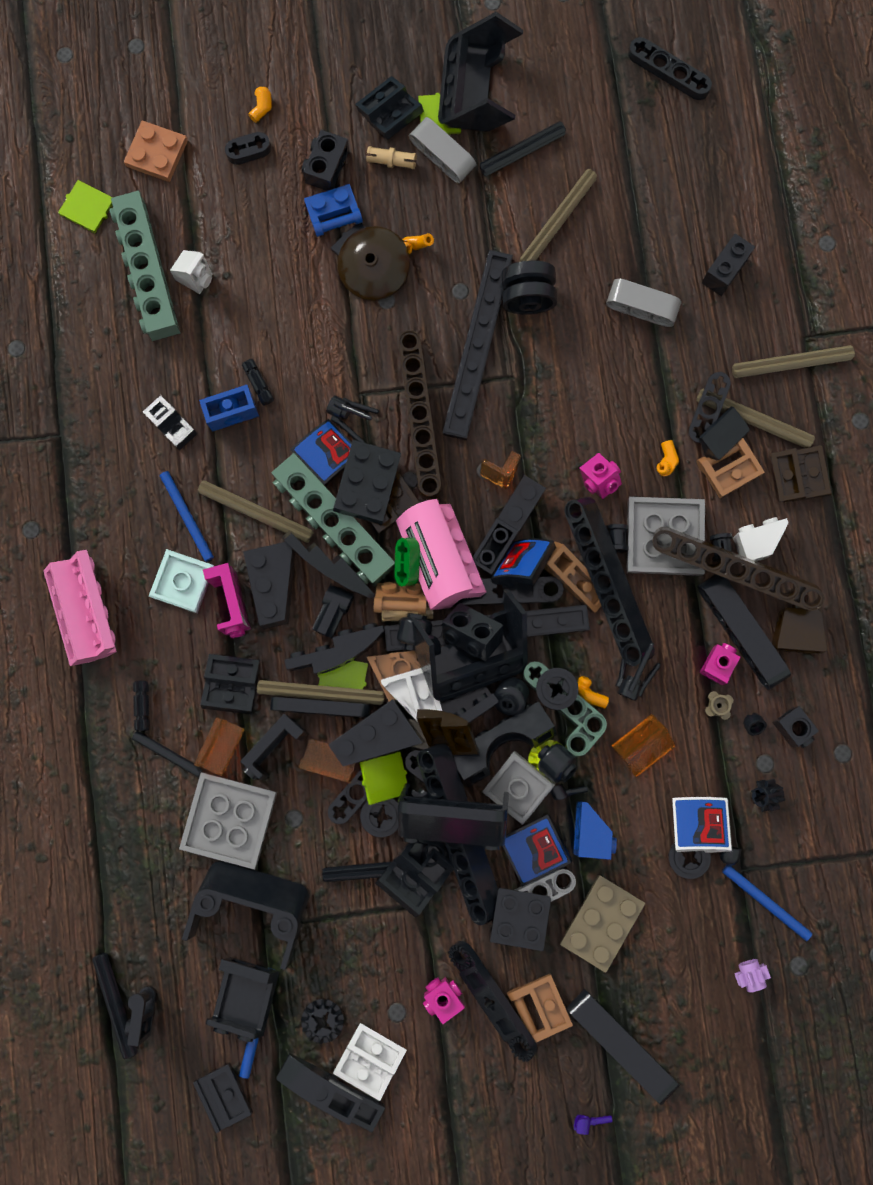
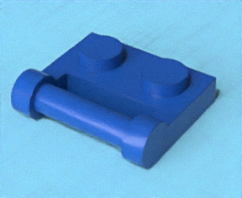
[304,184,363,237]

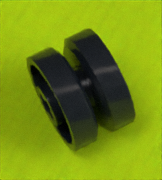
[501,260,557,315]

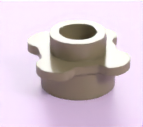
[705,691,734,720]

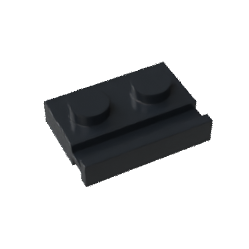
[193,1062,253,1133]

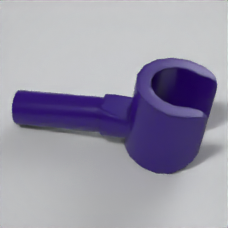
[574,1115,612,1135]

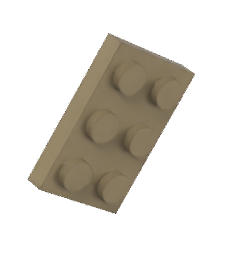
[559,875,645,973]

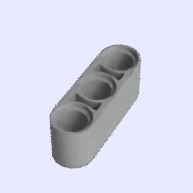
[409,117,476,183]
[606,279,681,327]
[515,868,576,902]

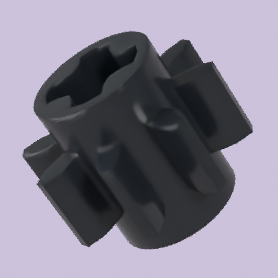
[751,779,785,812]

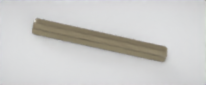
[520,169,597,262]
[732,345,855,378]
[696,388,815,448]
[198,480,313,543]
[257,680,385,705]

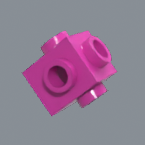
[579,453,622,499]
[423,977,465,1024]

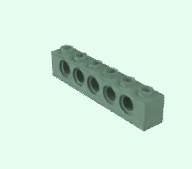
[110,190,180,341]
[271,453,395,587]

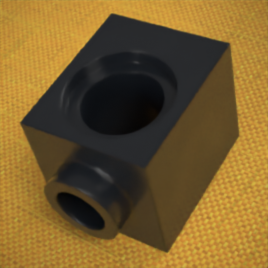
[772,706,819,748]

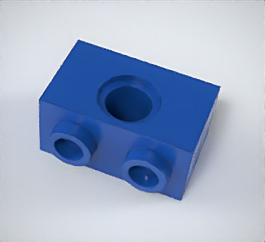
[199,385,259,432]

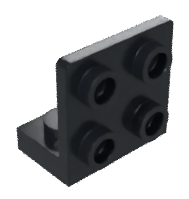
[440,686,499,723]
[489,888,551,951]

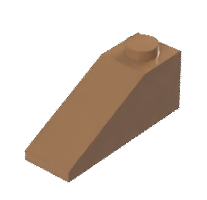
[544,542,601,613]

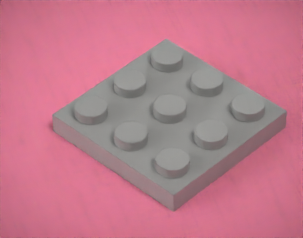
[627,497,705,576]
[179,772,277,870]

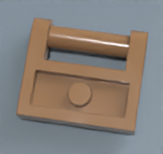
[697,438,765,499]
[374,582,427,615]
[507,974,573,1042]

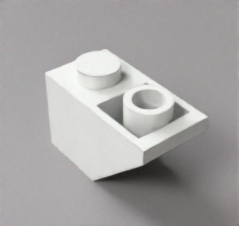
[170,250,213,294]
[733,517,788,566]

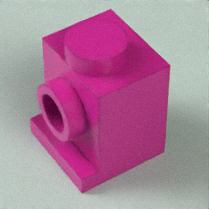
[699,643,740,685]

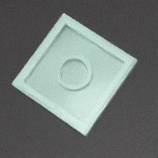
[149,549,214,614]

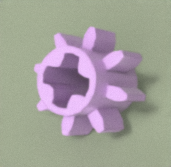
[734,959,771,992]

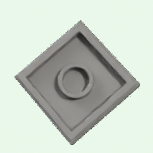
[482,751,556,825]

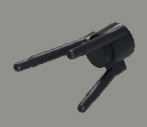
[326,395,379,443]
[615,643,661,701]

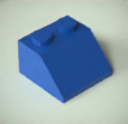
[573,802,617,860]

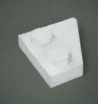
[381,668,442,724]

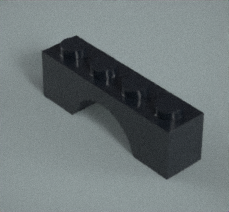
[452,701,557,788]

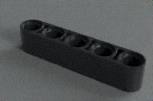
[697,574,791,690]
[566,989,680,1106]

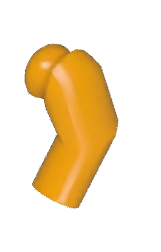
[248,87,272,123]
[402,233,434,254]
[656,440,679,476]
[577,676,609,708]

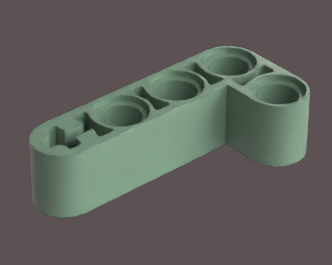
[522,661,607,757]

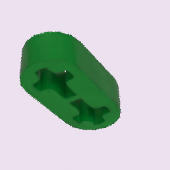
[395,537,420,587]

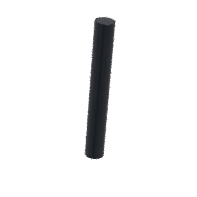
[132,731,204,778]

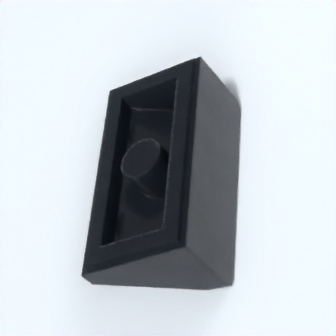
[699,406,750,460]

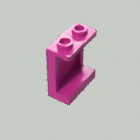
[203,563,251,638]

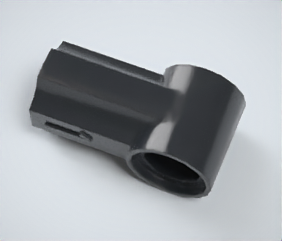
[312,584,355,639]

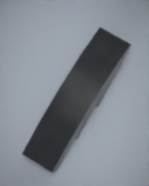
[282,531,375,599]

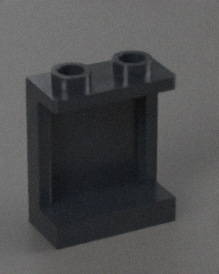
[240,714,309,780]
[206,957,280,1042]

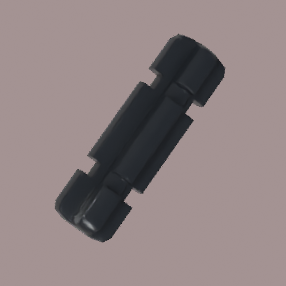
[242,359,274,406]
[133,681,149,731]

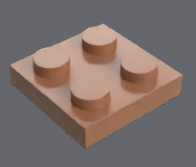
[124,120,188,182]

